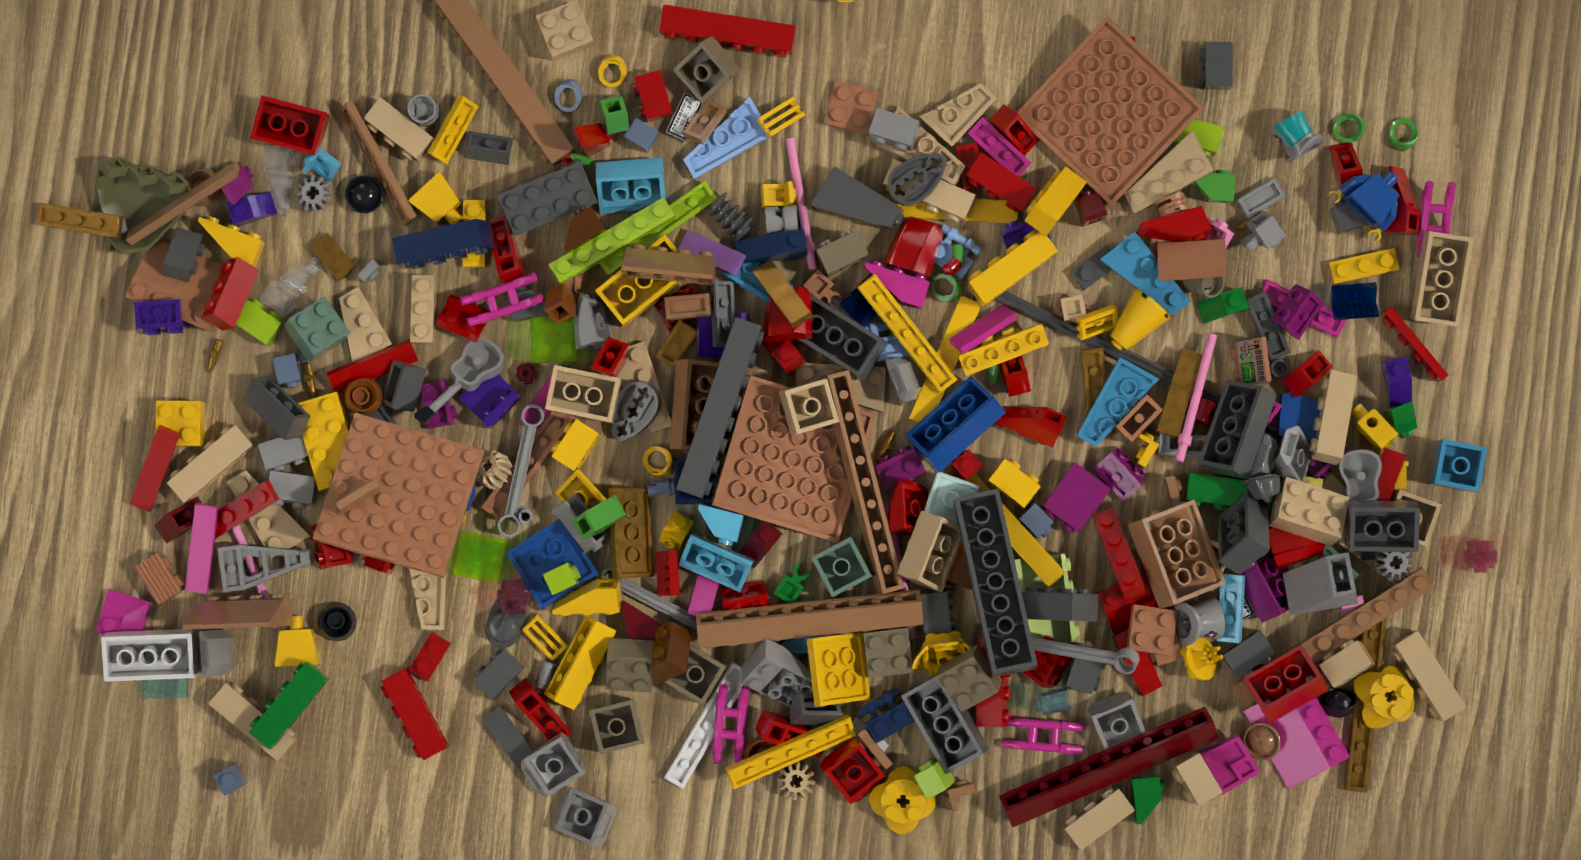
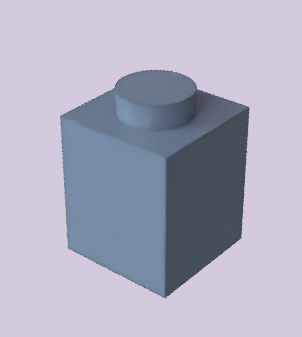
[623,118,659,153]
[272,353,303,389]
[1018,503,1054,538]
[213,763,248,796]

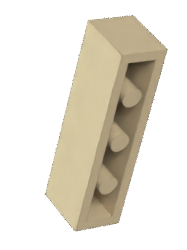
[882,159,975,223]
[1309,370,1357,465]
[167,425,256,503]
[1392,630,1466,721]
[209,682,298,761]

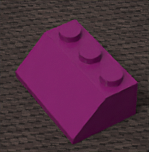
[1233,544,1289,623]

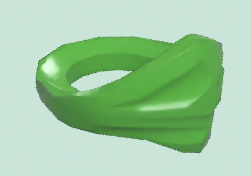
[1333,113,1366,143]
[1389,118,1419,151]
[930,273,963,302]

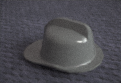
[1241,474,1282,503]
[485,595,527,648]

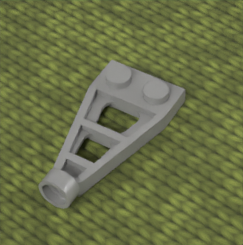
[217,545,312,593]

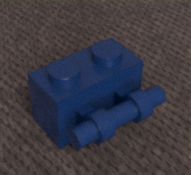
[857,688,915,743]

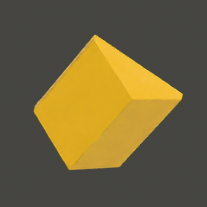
[555,469,607,509]

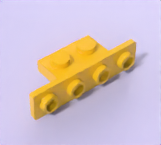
[958,324,1049,376]

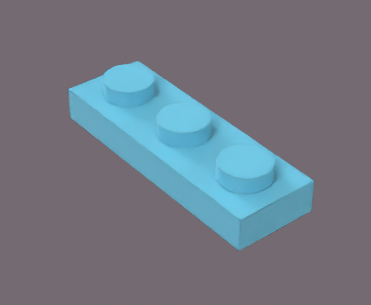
[1217,573,1245,643]

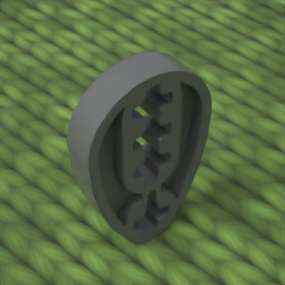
[888,154,946,207]
[612,381,662,441]

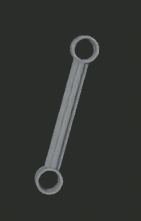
[497,404,544,537]
[601,568,697,631]
[1032,637,1140,674]

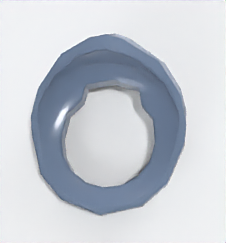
[554,79,584,112]

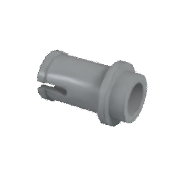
[517,506,533,524]
[535,661,556,690]

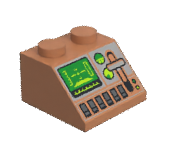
[1230,337,1271,385]

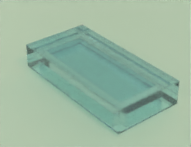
[142,678,188,699]

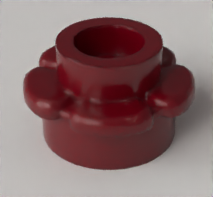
[516,363,538,385]

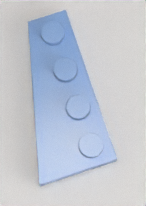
[683,97,768,180]

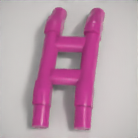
[1417,181,1457,258]
[460,273,544,327]
[712,684,750,764]
[1002,717,1085,754]

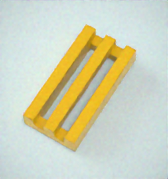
[757,97,805,138]
[1076,304,1118,340]
[522,614,569,662]

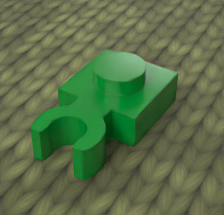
[774,564,810,603]

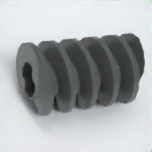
[708,192,755,241]

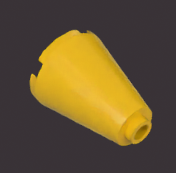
[1110,288,1171,351]

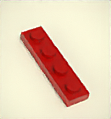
[1381,306,1449,382]
[215,480,280,540]

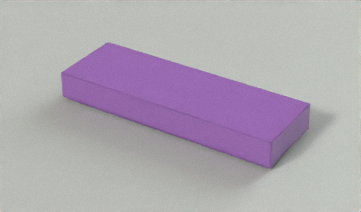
[678,229,746,276]

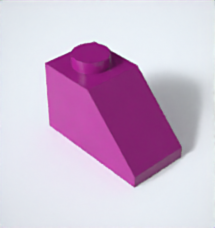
[221,161,254,205]

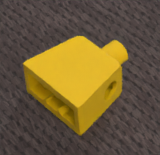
[408,172,463,225]
[1351,404,1398,455]
[275,616,321,667]

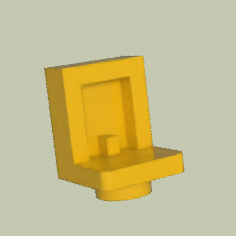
[760,181,796,208]
[659,511,694,550]

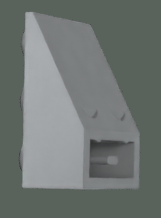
[1283,552,1358,616]
[741,638,813,708]

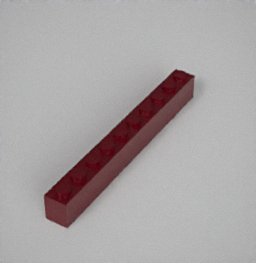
[999,707,1219,828]

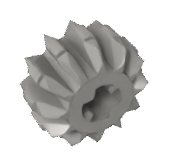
[295,175,333,213]
[1375,552,1414,581]

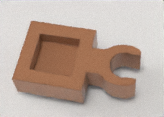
[802,269,842,307]

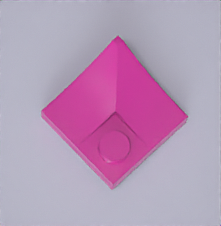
[96,589,151,634]
[1198,733,1260,795]

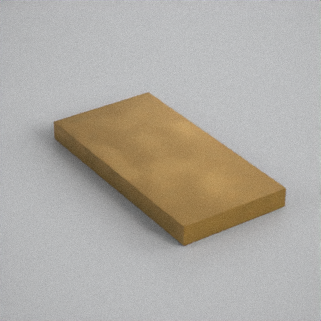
[608,487,654,579]

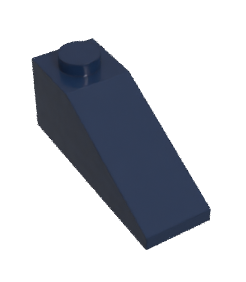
[735,230,807,264]

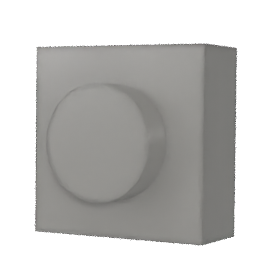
[357,259,382,284]

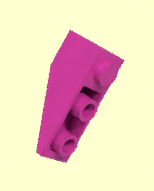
[864,260,930,309]

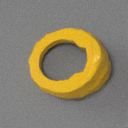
[598,55,627,88]
[643,446,673,476]

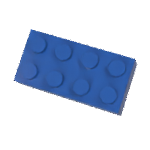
[905,376,1006,473]

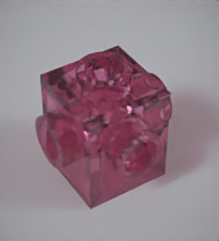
[1464,541,1498,573]
[497,579,530,615]

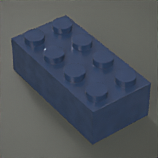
[392,219,495,269]

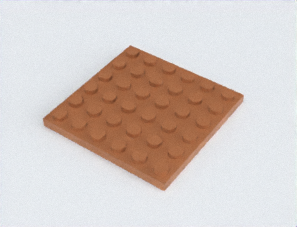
[1017,16,1205,206]
[710,375,876,543]
[313,413,485,578]

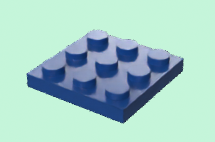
[506,519,599,610]

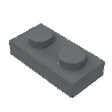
[1071,245,1112,290]

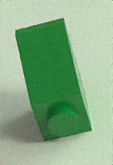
[1196,287,1249,324]
[1383,402,1418,439]
[1130,776,1165,825]

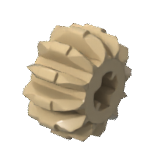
[477,450,513,490]
[777,761,815,800]

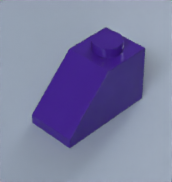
[226,192,279,227]
[1380,357,1412,407]

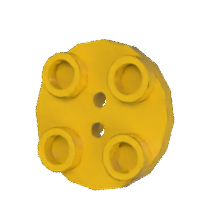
[1181,638,1223,681]

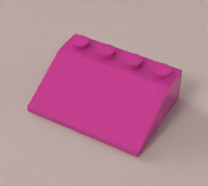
[1243,698,1350,789]

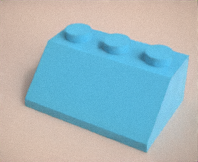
[596,158,666,214]
[698,504,744,546]
[679,533,754,592]

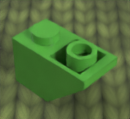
[597,95,629,135]
[1192,170,1235,204]
[572,495,626,541]

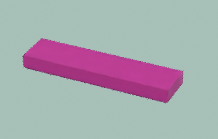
[1260,279,1347,338]
[185,503,219,594]

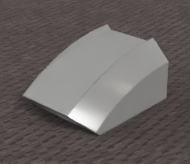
[574,293,613,351]
[885,357,922,406]
[1275,426,1312,482]
[1248,434,1280,479]
[199,629,236,676]
[1087,692,1146,750]
[521,732,586,797]
[554,787,617,847]

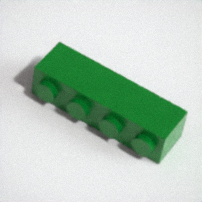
[1184,473,1275,515]
[249,662,330,750]

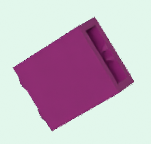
[1042,462,1111,533]

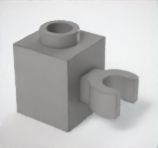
[1240,210,1286,251]

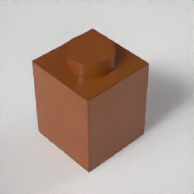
[544,283,577,324]

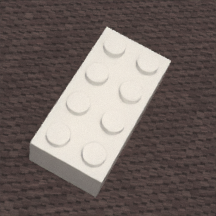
[101,629,199,682]

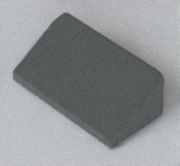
[465,131,513,165]

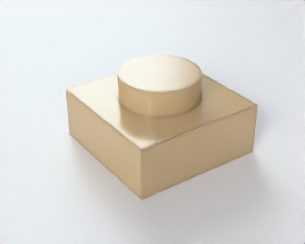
[1060,295,1086,321]

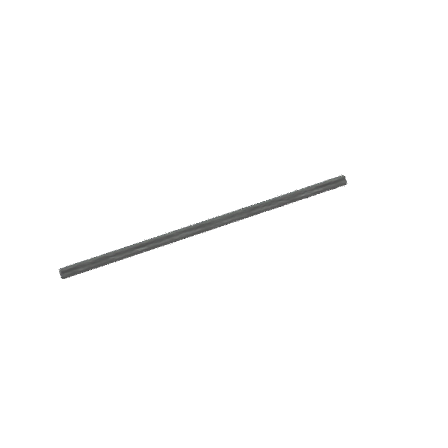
[995,291,1278,435]

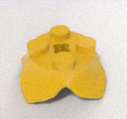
[912,631,972,677]
[1354,666,1415,728]
[868,766,937,835]

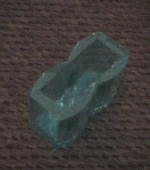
[1034,687,1071,716]

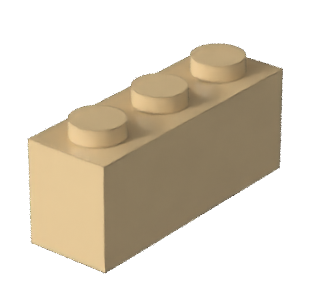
[364,97,434,161]
[410,275,437,344]
[1063,787,1135,851]

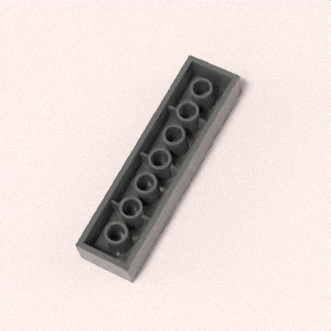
[676,317,764,499]
[953,489,1037,678]

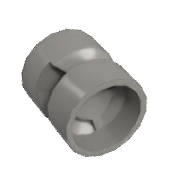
[407,94,440,127]
[765,205,798,234]

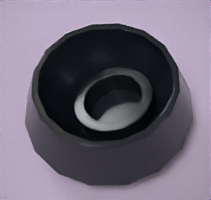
[345,175,384,214]
[317,602,357,641]
[1318,688,1358,718]

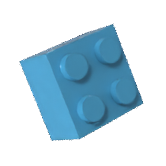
[1430,439,1487,493]

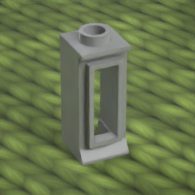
[1157,433,1207,458]
[551,492,609,554]

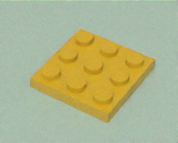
[807,632,871,707]

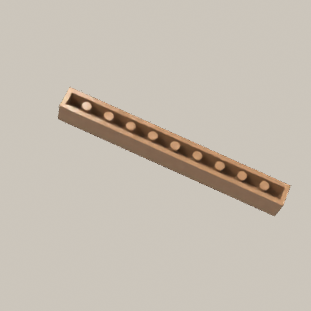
[429,0,575,166]
[822,370,904,594]
[1229,567,1436,707]
[696,590,923,649]

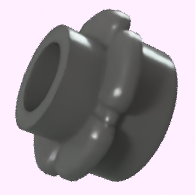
[1269,358,1290,380]

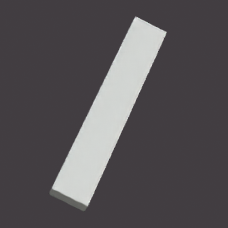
[664,661,743,789]

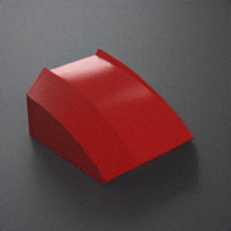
[884,217,943,278]
[763,286,812,344]
[887,477,928,536]
[1269,526,1326,569]
[820,738,886,804]

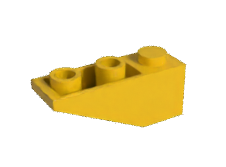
[198,215,265,268]
[552,578,622,616]

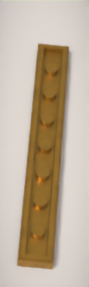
[1344,618,1387,793]

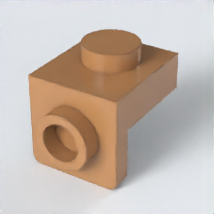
[944,780,976,812]

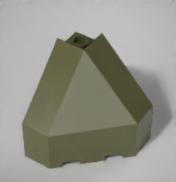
[95,157,190,259]

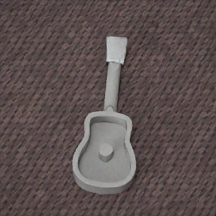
[414,337,504,425]
[1339,450,1382,561]

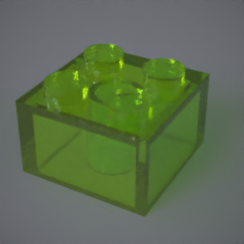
[530,317,578,364]
[453,531,509,584]

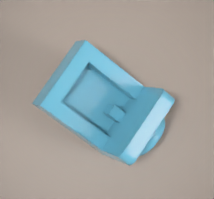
[302,148,342,182]

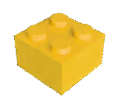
[155,401,206,447]
[551,419,601,472]
[986,459,1041,509]

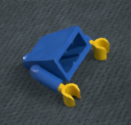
[1328,171,1399,241]

